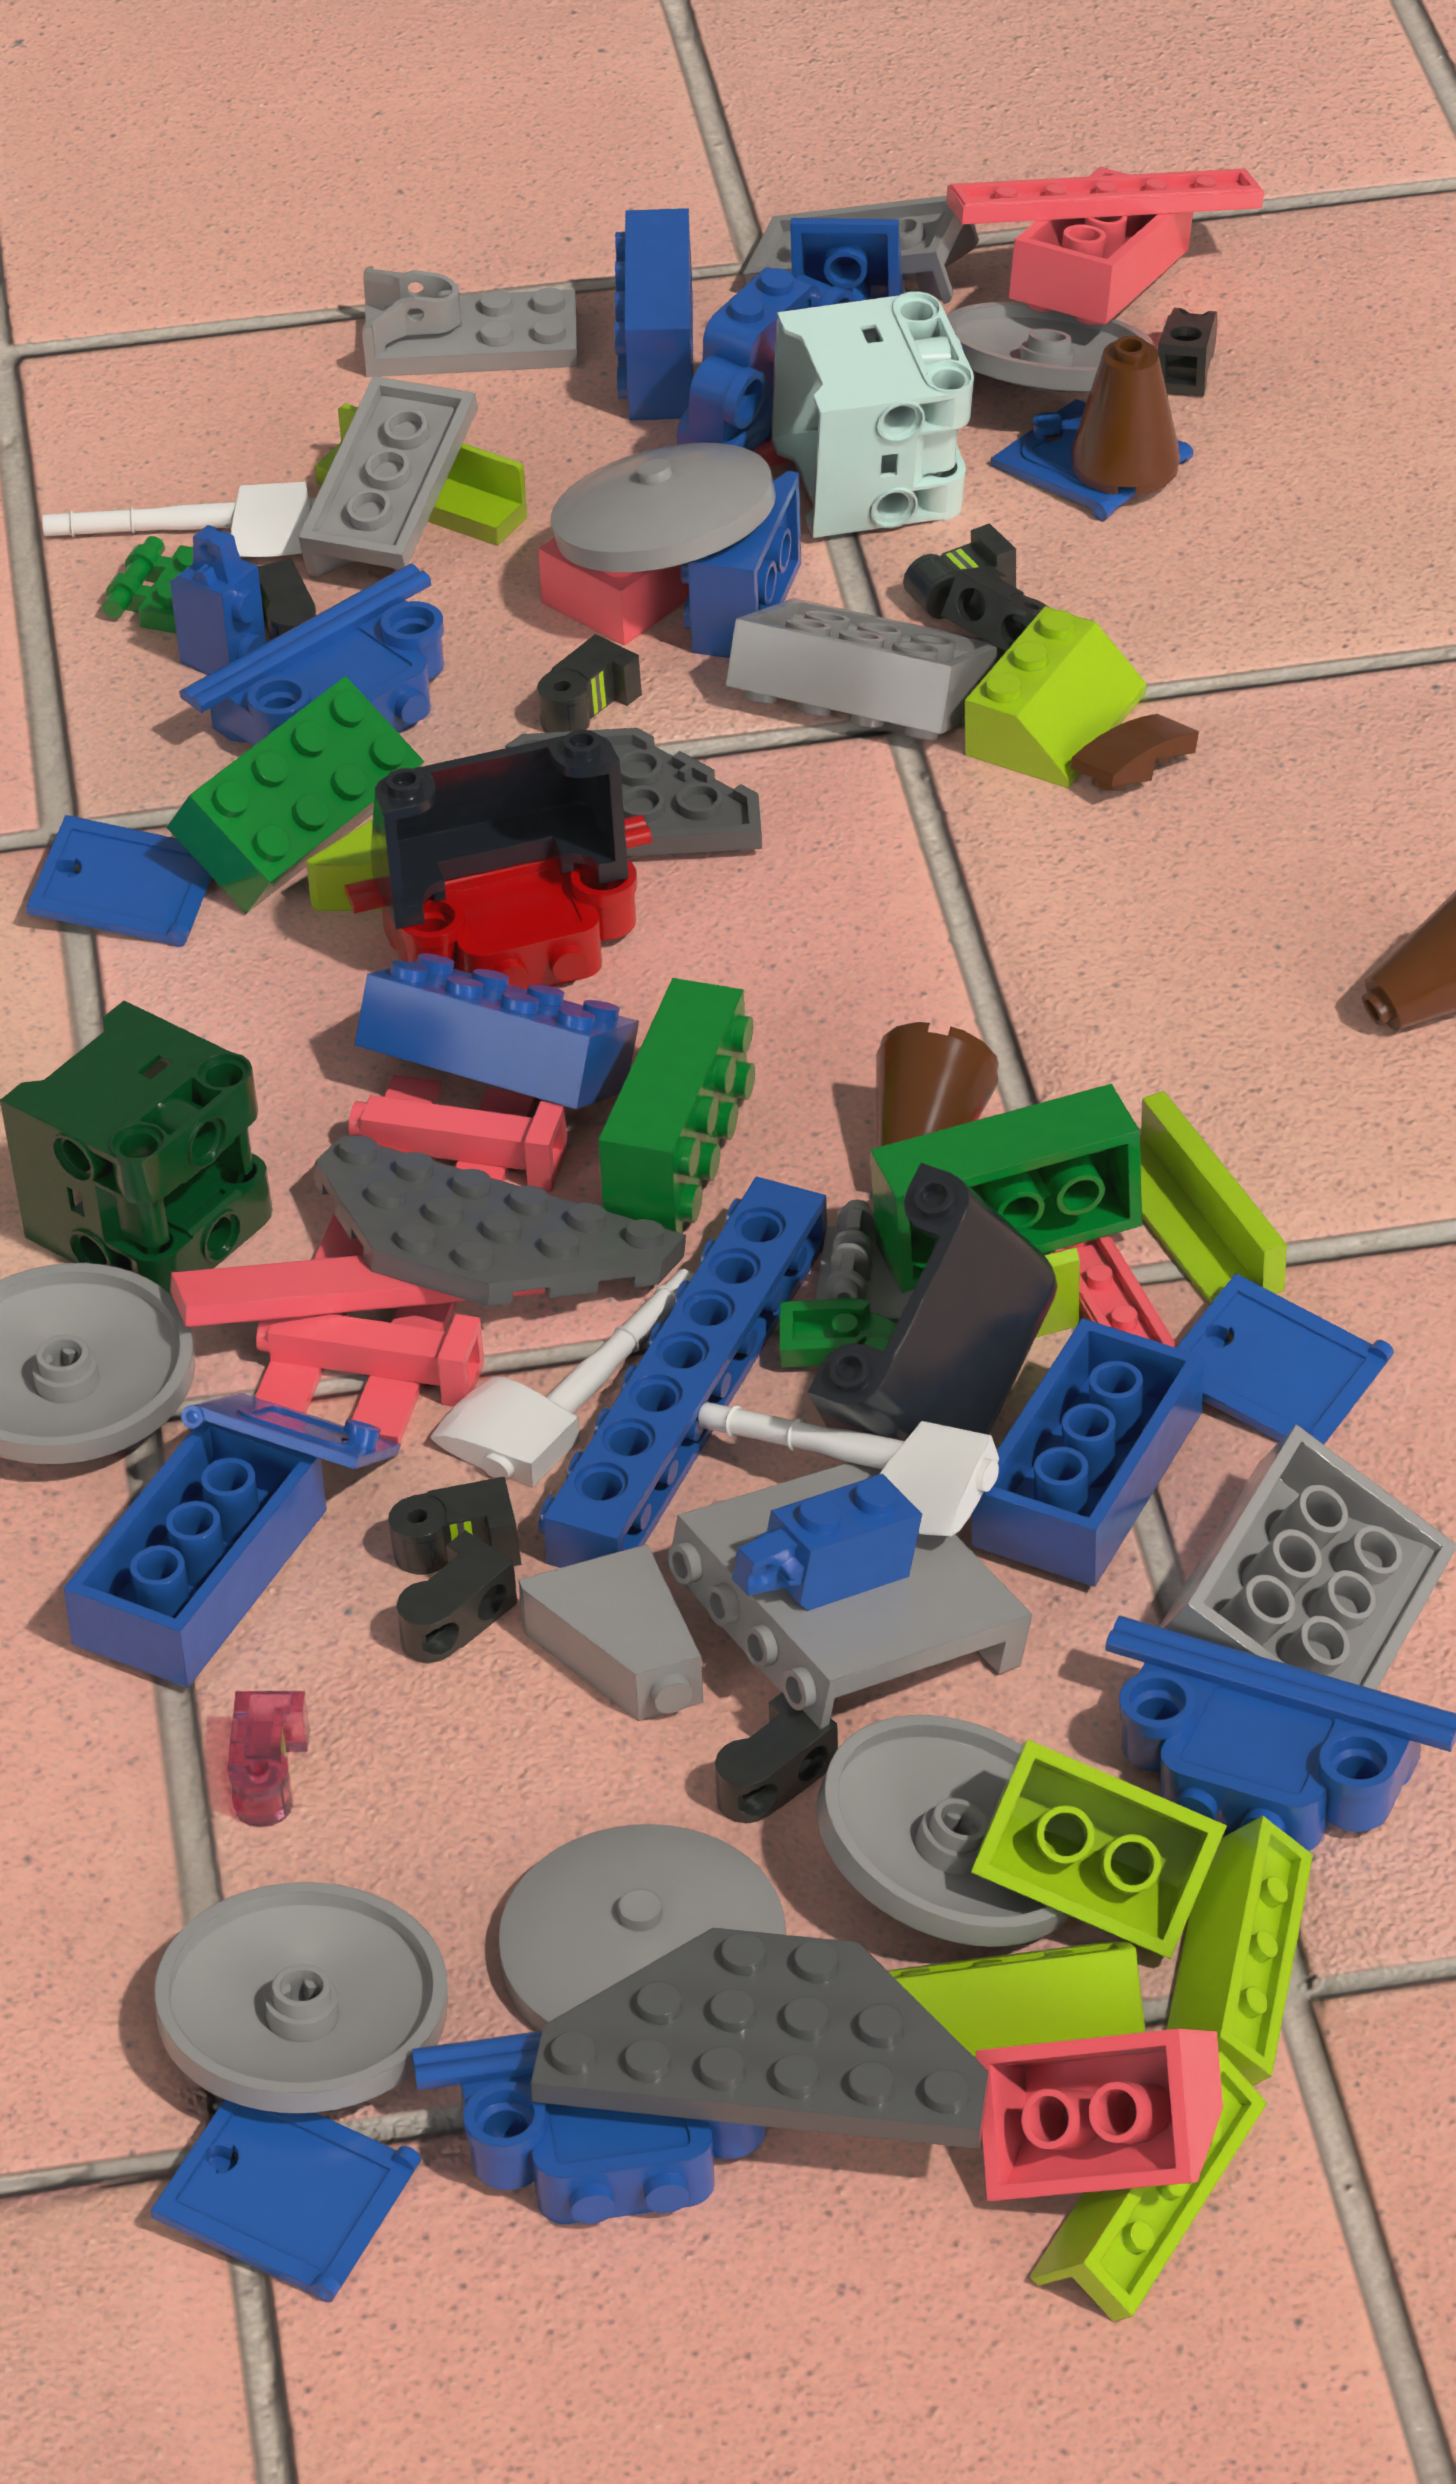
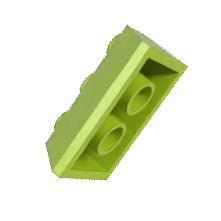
[965,606,1147,788]
[970,1739,1227,1959]

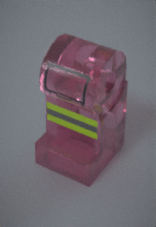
[227,1691,310,1827]

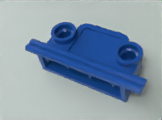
[677,267,855,451]
[179,563,444,746]
[1105,1615,1456,1851]
[412,2031,766,2224]

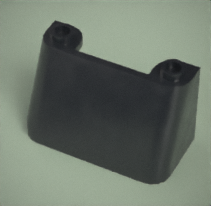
[370,730,629,930]
[808,1163,1058,1441]

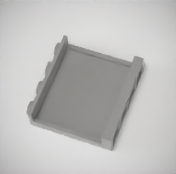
[668,1462,1033,1729]

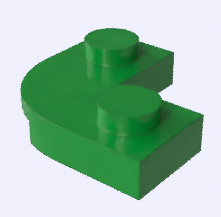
[779,1298,896,1368]

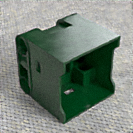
[0,1000,273,1296]

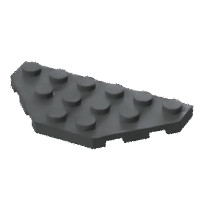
[505,728,762,856]
[314,1134,686,1306]
[531,1928,988,2149]

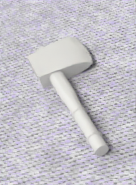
[42,482,316,557]
[430,1269,694,1487]
[698,1402,999,1536]

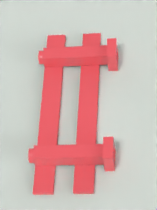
[255,1074,568,1444]

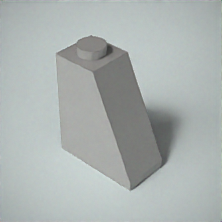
[518,1544,704,1721]

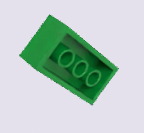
[166,676,425,914]
[598,978,755,1234]
[870,1083,1142,1293]

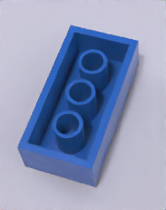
[614,208,694,420]
[354,954,639,1109]
[972,1318,1204,1587]
[63,1421,327,1688]

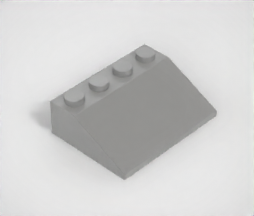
[726,598,1003,740]
[1159,1424,1456,1690]

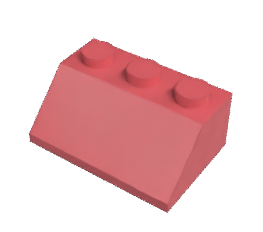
[976,2029,1223,2201]

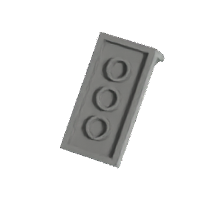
[743,195,979,304]
[362,266,578,377]
[298,376,478,577]

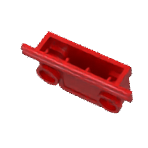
[344,814,652,989]

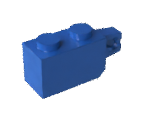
[170,525,267,675]
[732,1473,922,1611]

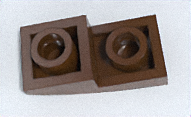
[1070,714,1199,791]

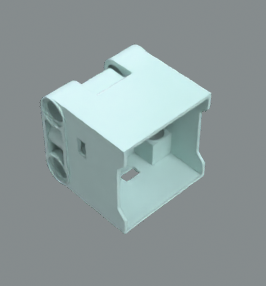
[770,292,974,538]

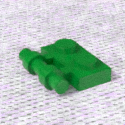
[102,536,193,633]

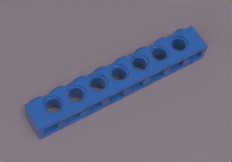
[538,1176,827,1568]

